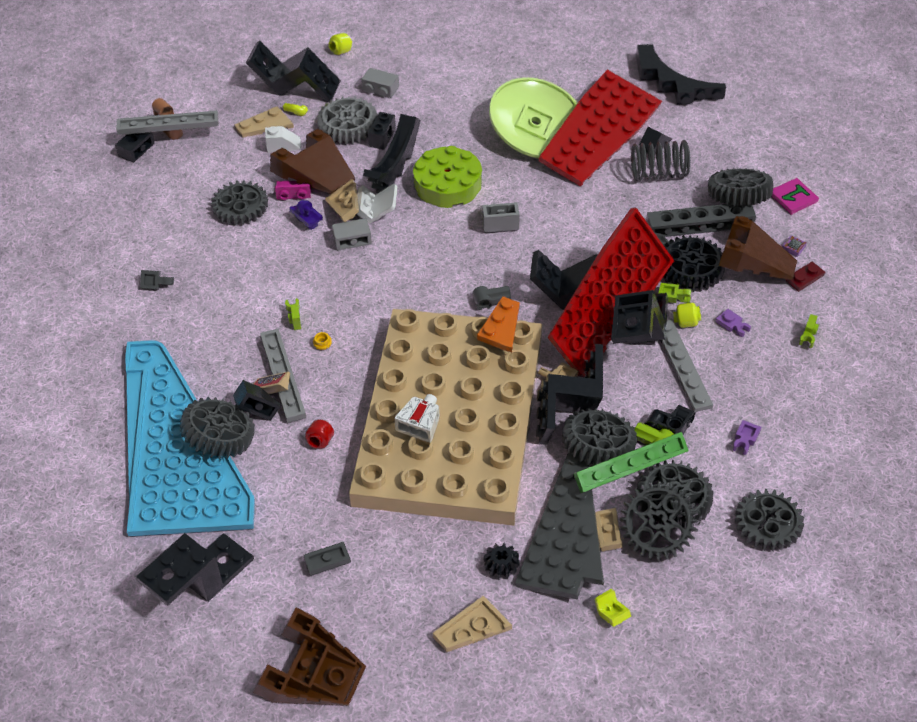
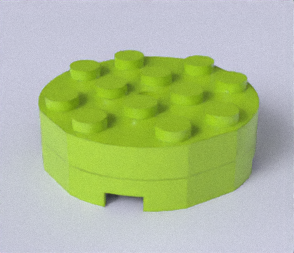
[413,146,482,208]

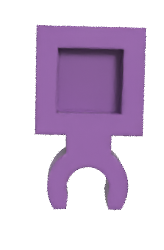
[716,309,751,337]
[733,420,762,455]

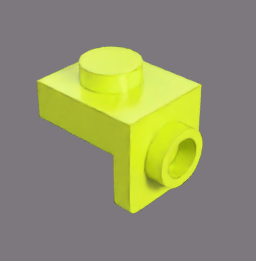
[595,589,631,627]

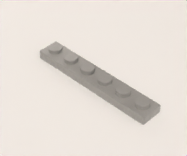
[116,110,219,135]
[660,319,713,412]
[260,329,306,423]

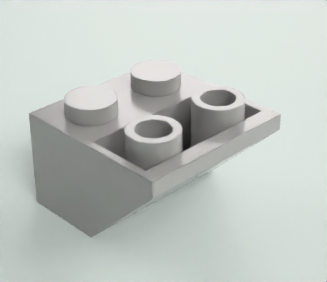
[480,202,520,233]

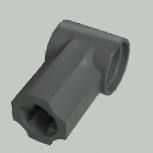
[472,286,511,310]

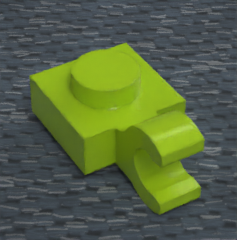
[658,283,691,303]
[285,298,301,330]
[799,314,819,348]

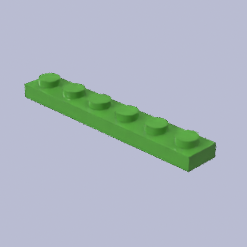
[574,432,689,493]

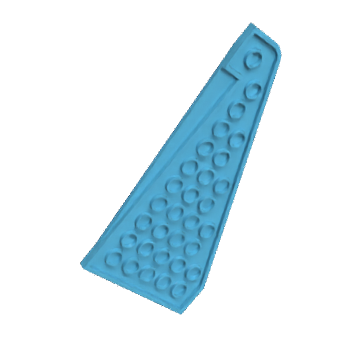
[125,340,255,536]

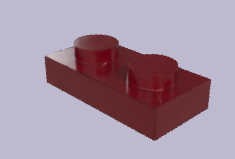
[786,261,825,292]

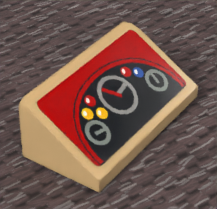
[254,371,290,394]

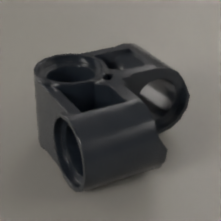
[644,405,696,435]

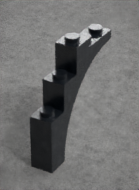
[636,44,726,105]
[363,114,421,194]

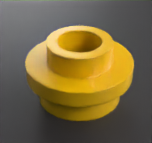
[313,332,332,350]

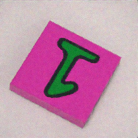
[771,178,819,215]

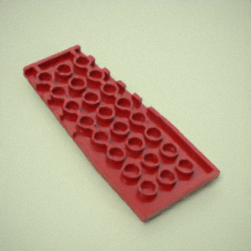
[538,69,662,186]
[548,207,674,376]

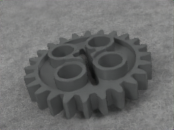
[211,180,268,225]
[734,489,804,551]

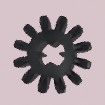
[483,542,520,579]

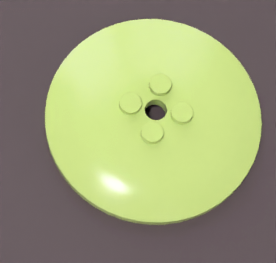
[489,78,578,158]

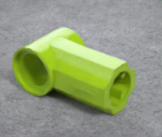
[634,422,674,445]

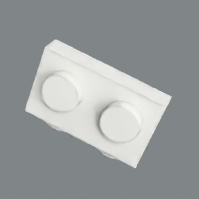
[357,184,397,224]

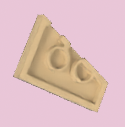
[325,179,359,222]
[433,596,512,652]

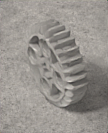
[317,96,377,145]

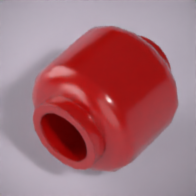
[305,419,334,449]

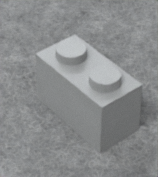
[361,68,399,98]
[332,218,372,251]

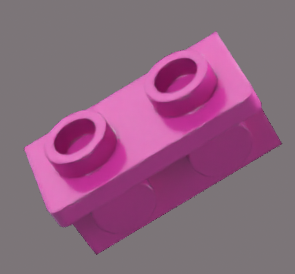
[275,180,311,200]

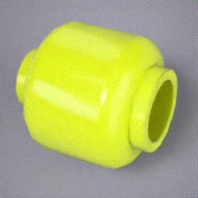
[329,33,352,55]
[673,302,701,328]

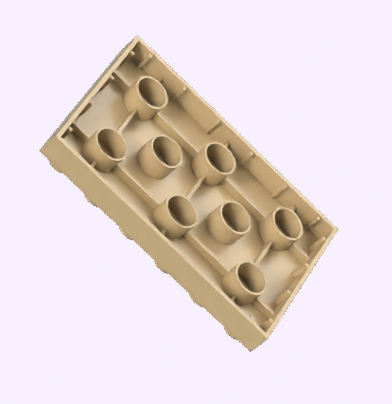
[349,309,542,526]

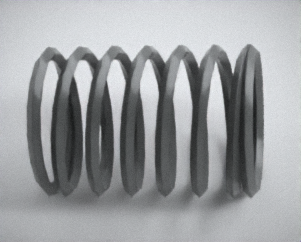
[631,139,691,181]

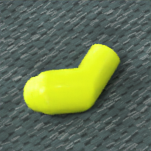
[283,103,308,116]

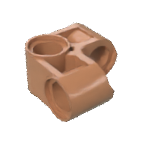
[152,98,183,140]

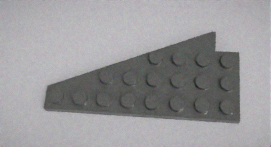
[515,453,604,600]

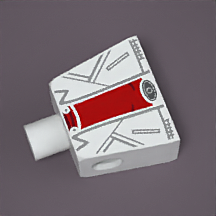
[395,394,440,443]

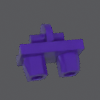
[289,200,323,230]

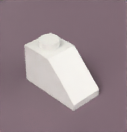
[265,126,301,153]

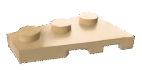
[234,106,294,138]

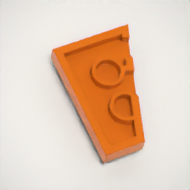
[477,296,520,353]

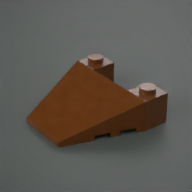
[270,129,355,194]
[719,216,797,280]
[252,607,366,706]

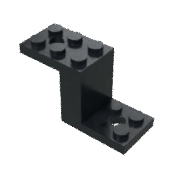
[246,41,341,103]
[530,249,598,310]
[611,290,668,344]
[536,344,603,445]
[136,533,254,606]

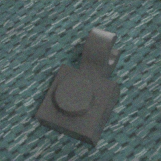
[140,270,174,289]

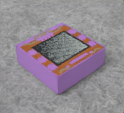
[782,235,807,257]

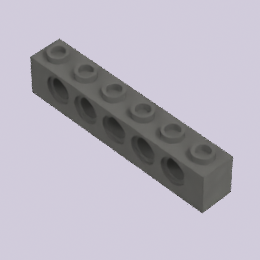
[646,204,756,237]

